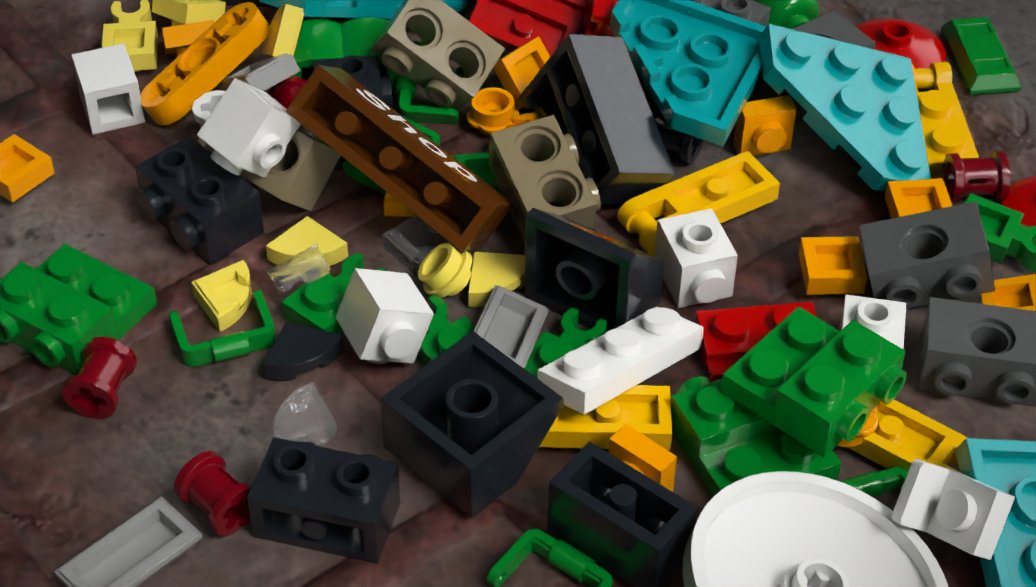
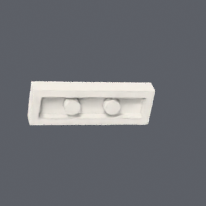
[537,307,704,415]

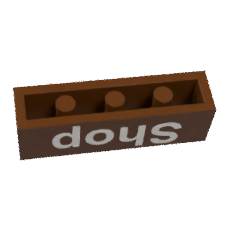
[286,65,514,252]

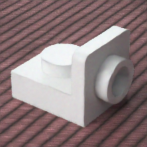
[892,459,1015,560]

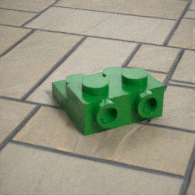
[0,243,157,375]
[721,306,907,457]
[671,376,842,497]

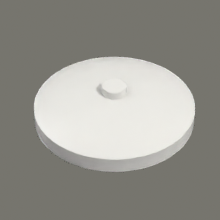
[683,471,949,587]

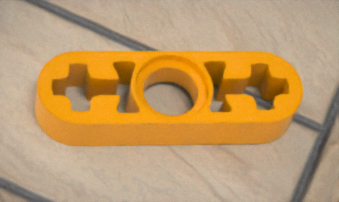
[140,2,270,126]

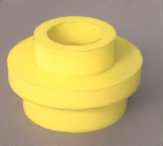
[418,243,472,298]

